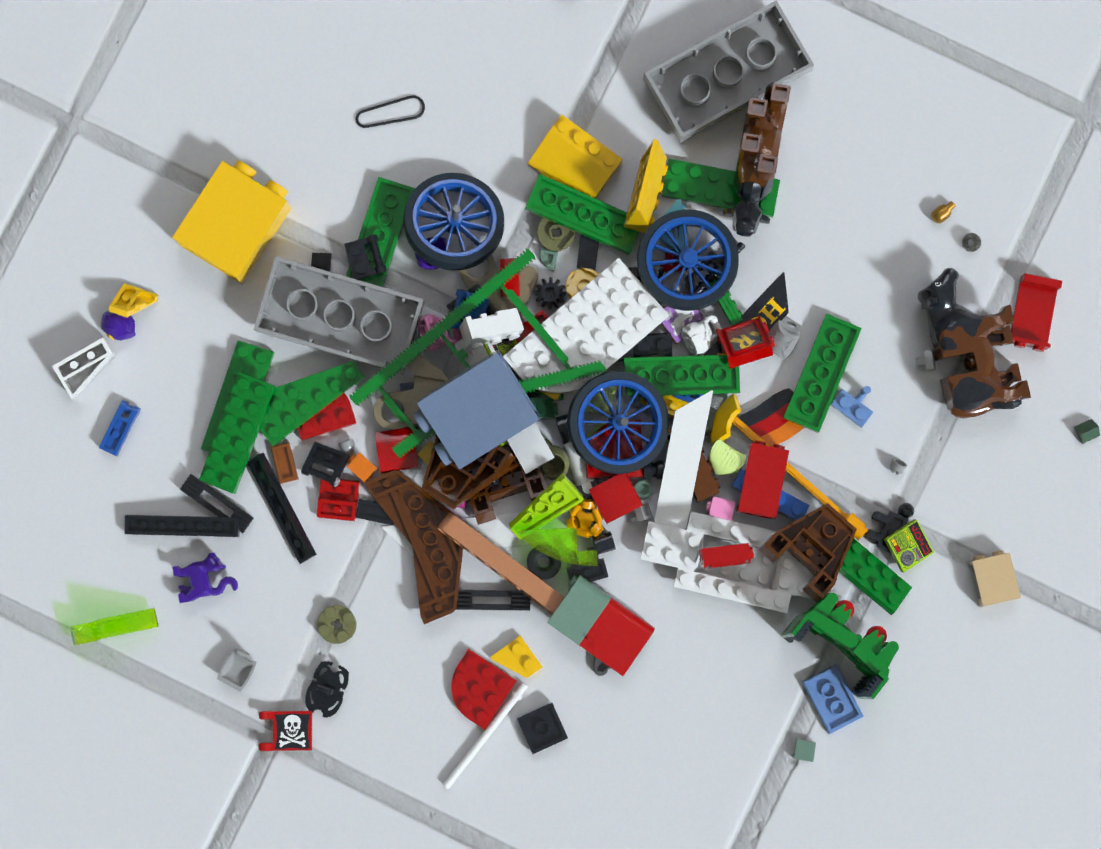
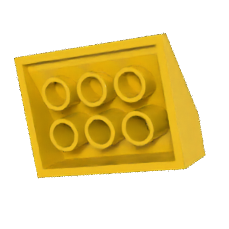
[528,114,623,199]
[624,139,668,233]

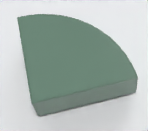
[539,248,558,271]

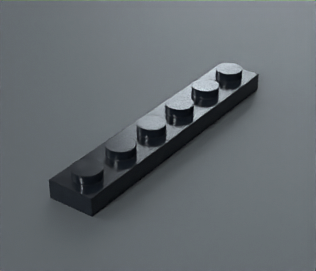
[247,453,317,564]
[125,515,240,537]

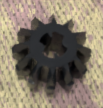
[534,277,566,310]

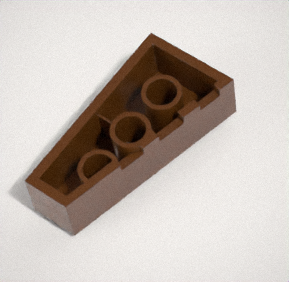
[667,428,721,503]

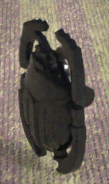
[305,661,349,718]

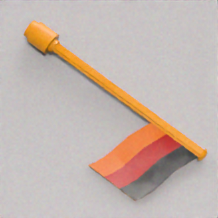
[732,388,868,540]

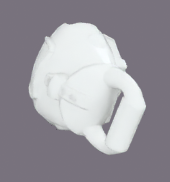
[682,315,721,356]

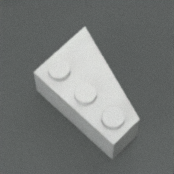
[459,308,524,350]
[52,337,115,399]

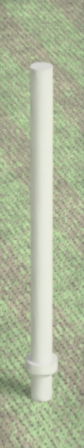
[443,683,528,789]

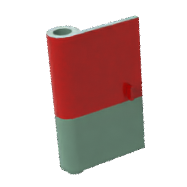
[547,574,655,676]

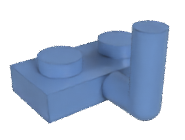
[831,386,873,428]

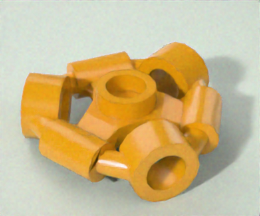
[566,499,604,538]

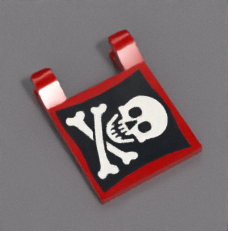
[259,711,312,751]

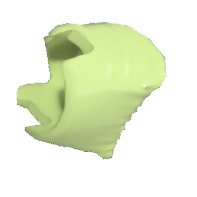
[586,386,617,415]
[708,439,747,475]

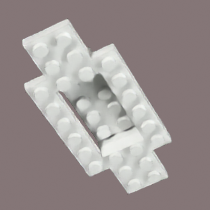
[640,511,833,613]

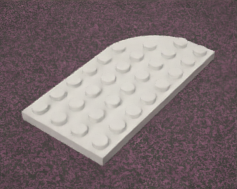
[503,258,669,394]

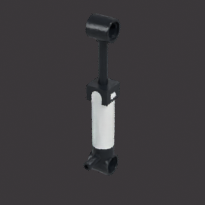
[555,414,616,555]

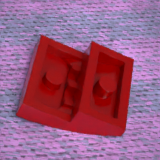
[375,427,419,473]
[589,473,643,524]
[317,479,360,521]

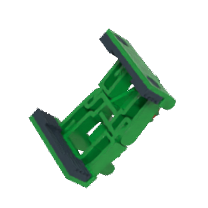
[781,593,899,699]

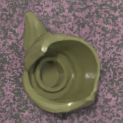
[540,438,570,480]

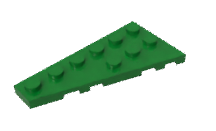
[260,361,365,447]

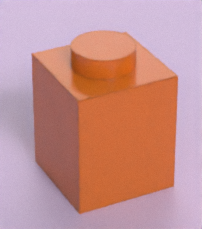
[347,453,378,483]

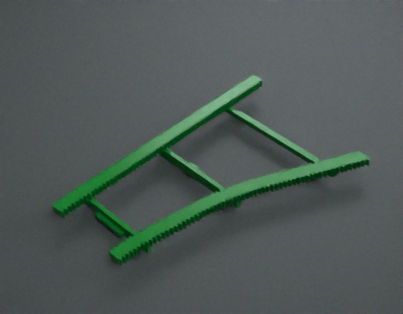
[350,248,607,458]

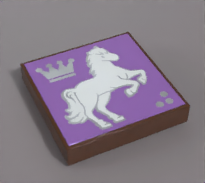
[661,291,704,345]

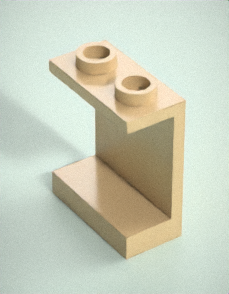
[968,550,1021,607]

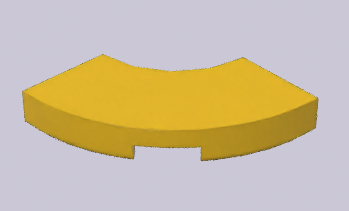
[711,394,741,444]

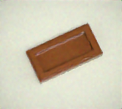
[271,442,299,484]

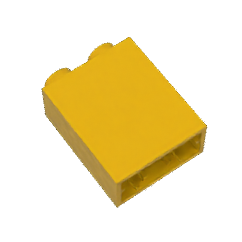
[172,160,292,284]

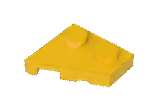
[109,283,158,317]
[490,635,543,678]

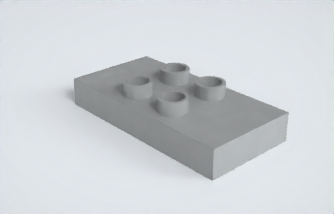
[643,0,814,143]
[253,256,425,375]

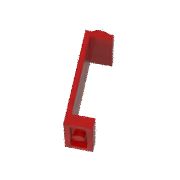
[1011,273,1062,352]
[736,440,789,520]

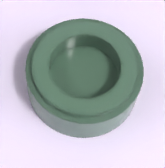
[634,480,653,499]

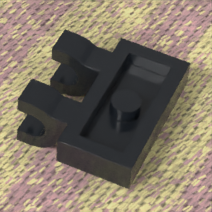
[864,511,908,554]
[566,546,609,582]

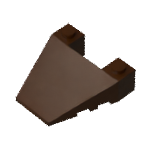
[421,434,515,509]
[470,444,547,525]
[759,503,857,602]

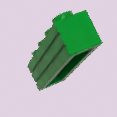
[708,278,743,326]

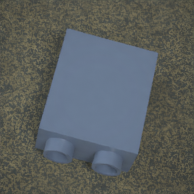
[413,349,540,470]

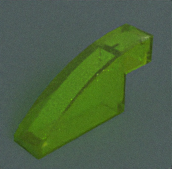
[518,528,598,566]
[70,608,159,646]

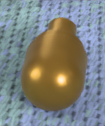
[931,201,956,223]

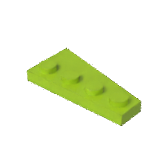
[509,473,584,540]

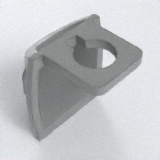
[768,316,801,360]
[217,649,256,692]

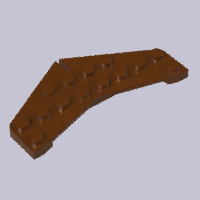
[365,470,464,625]

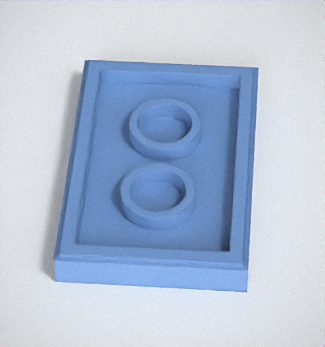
[802,664,864,734]

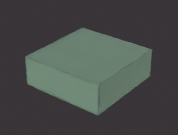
[793,739,816,762]

